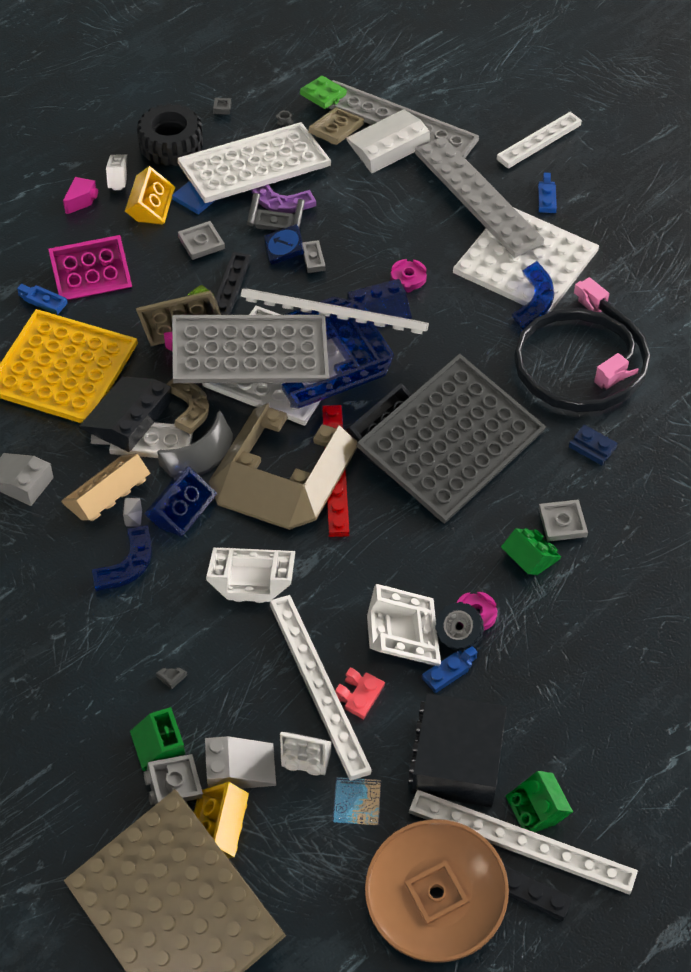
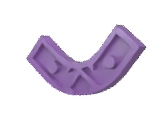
[251,184,316,214]

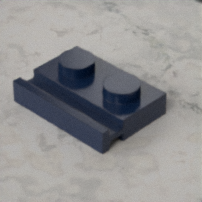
[569,425,617,465]

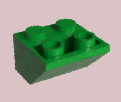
[501,528,561,575]
[130,707,185,771]
[506,771,573,833]

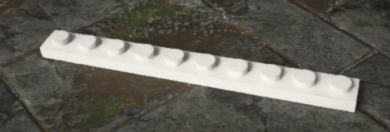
[241,289,429,334]
[270,595,372,781]
[409,790,638,895]

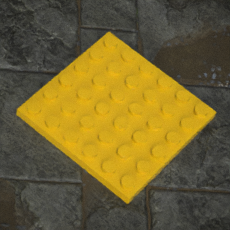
[0,309,138,423]

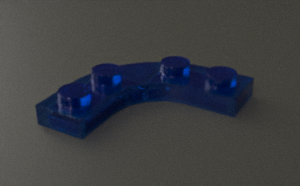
[512,261,554,330]
[92,525,152,591]

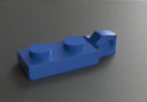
[538,173,557,213]
[17,284,67,315]
[422,646,478,693]

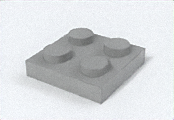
[178,221,225,260]
[538,500,588,542]

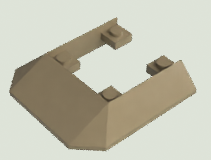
[209,403,357,530]

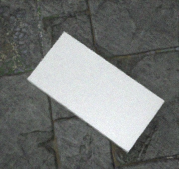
[109,422,193,458]

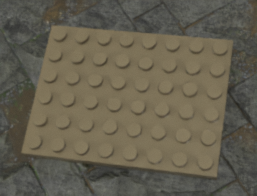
[64,789,286,972]

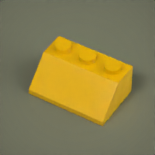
[125,166,175,224]
[194,782,249,859]

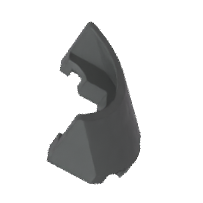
[157,411,233,478]

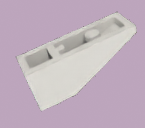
[106,154,127,190]

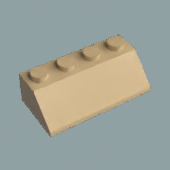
[62,454,150,521]

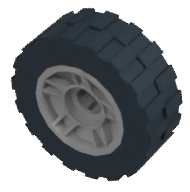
[435,602,484,651]

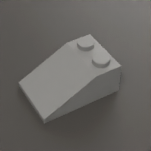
[0,453,54,506]
[205,736,276,789]

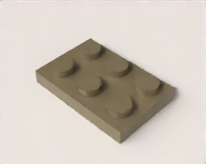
[308,107,364,145]

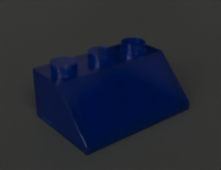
[347,279,412,333]
[144,466,218,537]

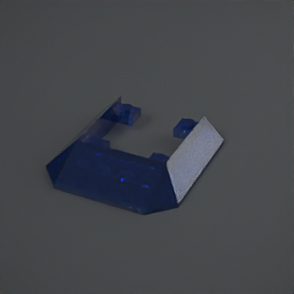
[282,296,394,409]

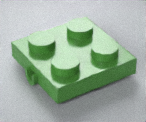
[300,76,347,109]

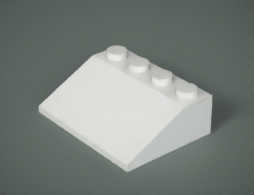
[346,109,430,173]

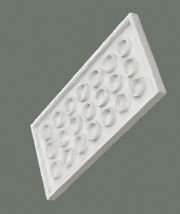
[178,122,331,203]

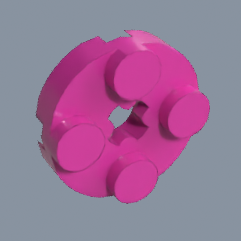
[391,259,427,292]
[457,592,497,630]

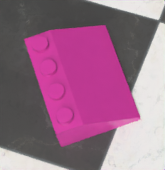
[48,235,132,300]

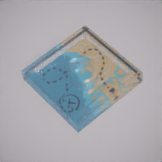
[333,777,381,826]

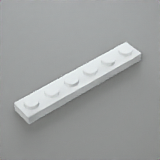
[497,112,582,168]

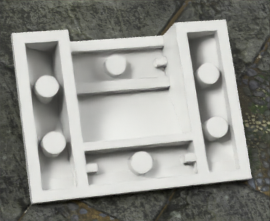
[206,547,295,603]
[367,584,441,666]

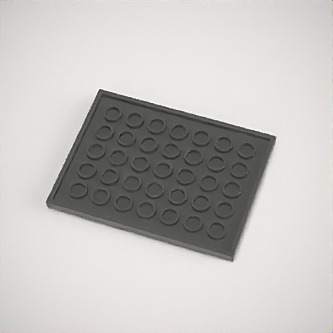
[356,354,546,524]

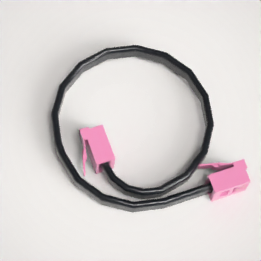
[514,277,650,412]

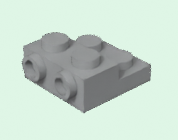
[144,754,203,805]

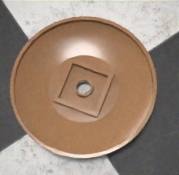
[365,819,509,963]

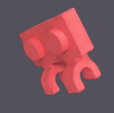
[335,667,385,720]

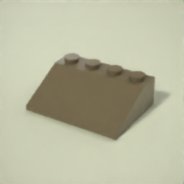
[136,290,221,346]

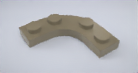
[166,379,209,434]

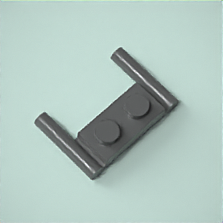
[247,193,305,232]

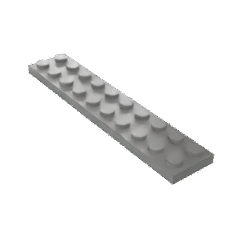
[327,80,479,158]
[415,136,544,258]

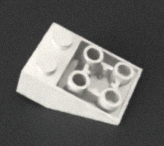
[280,732,331,775]

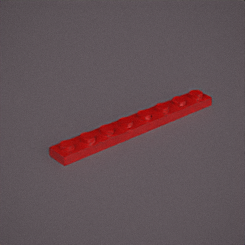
[322,405,349,537]

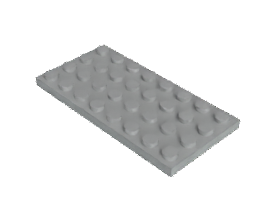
[172,315,329,383]

